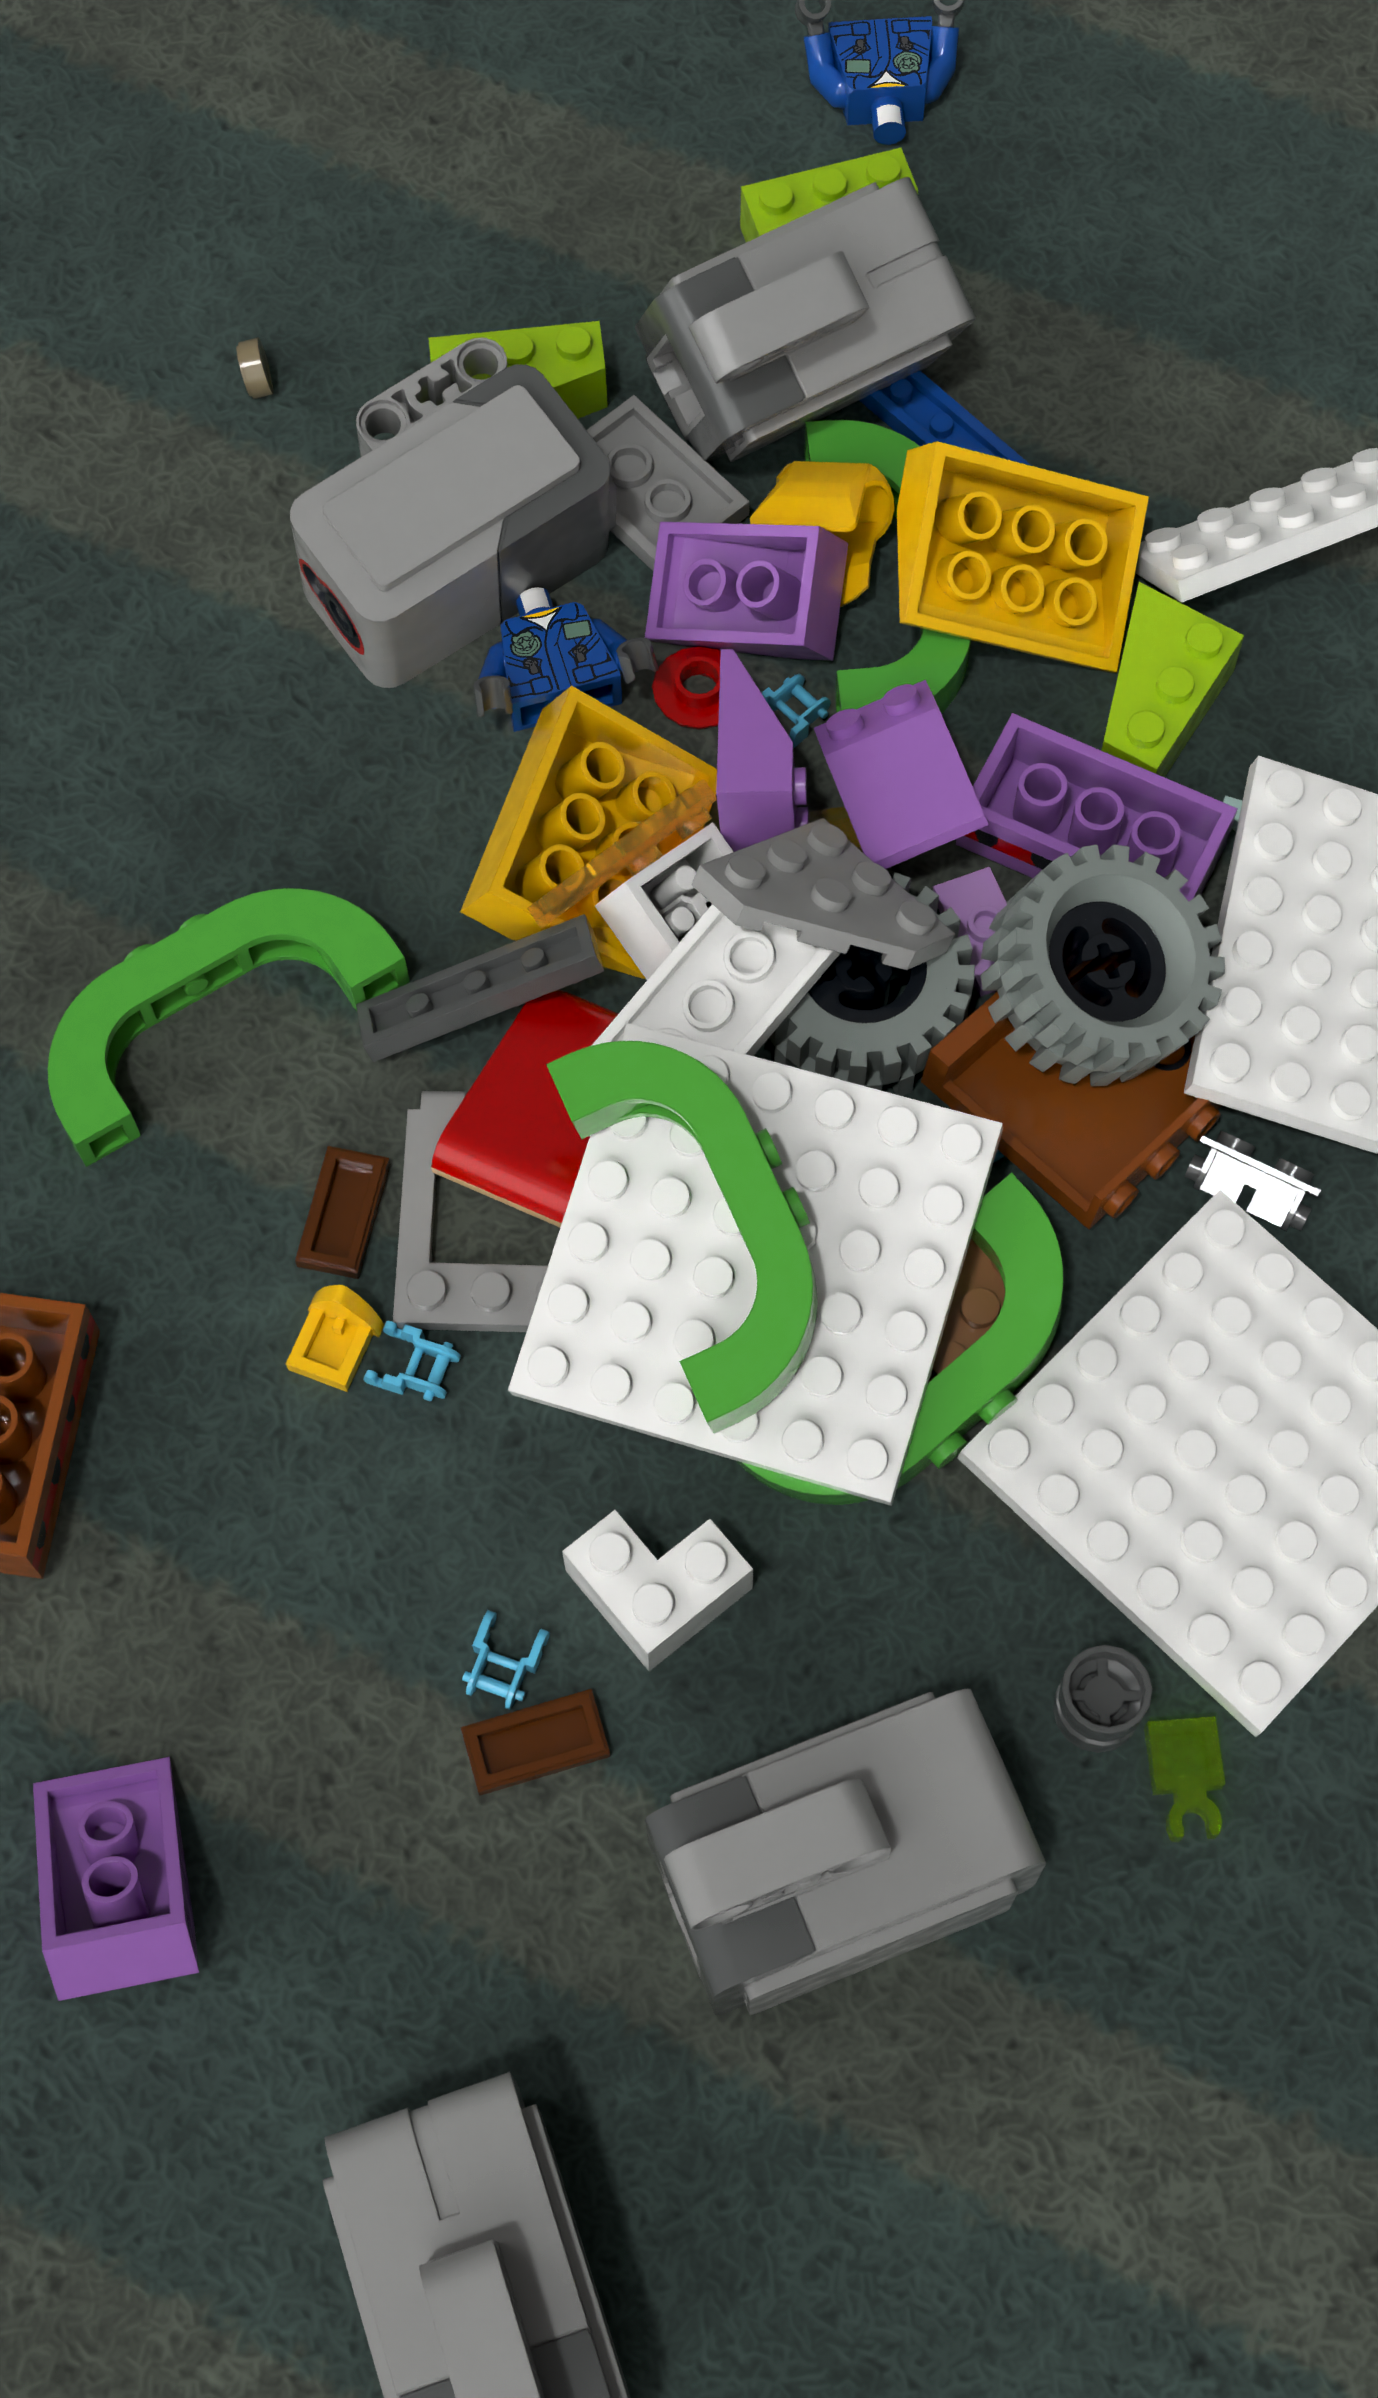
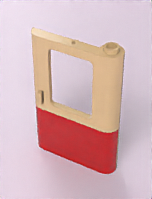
[431,989,619,1227]

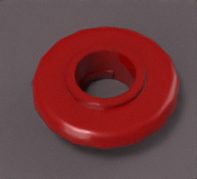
[652,646,721,730]

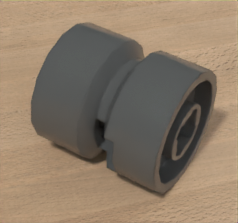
[1053,1645,1152,1753]

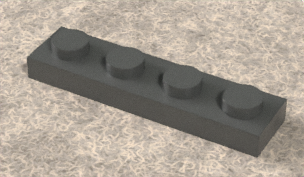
[356,914,604,1062]

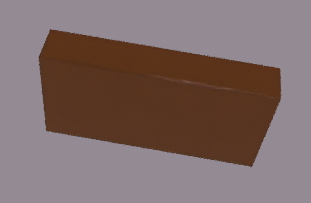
[295,1146,391,1279]
[461,1689,611,1796]

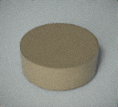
[236,337,274,399]

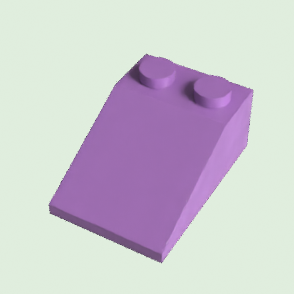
[645,522,849,661]
[716,649,809,852]
[814,679,989,869]
[33,1757,199,2001]

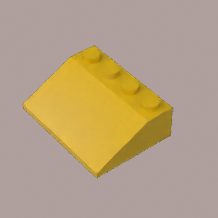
[897,441,1149,673]
[460,685,717,979]

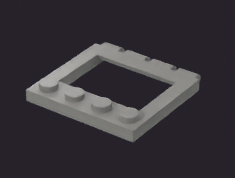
[393,1090,548,1332]

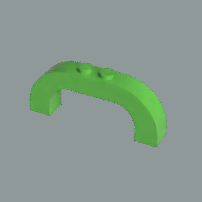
[804,420,971,714]
[48,888,410,1167]
[546,1041,817,1434]
[735,1172,1063,1505]

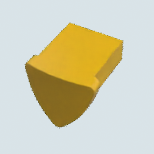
[286,1285,384,1392]

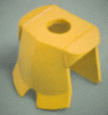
[750,461,895,607]

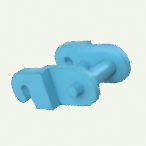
[762,674,831,748]
[363,1321,461,1401]
[462,1610,550,1710]

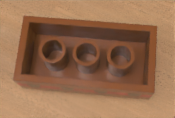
[0,1293,100,1579]

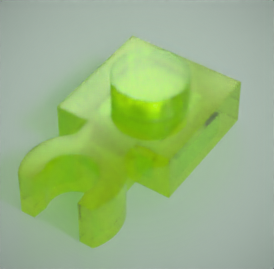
[1144,1716,1225,1842]

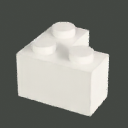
[595,822,733,980]
[562,1510,753,1671]

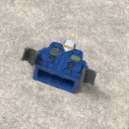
[795,0,965,145]
[473,587,659,732]

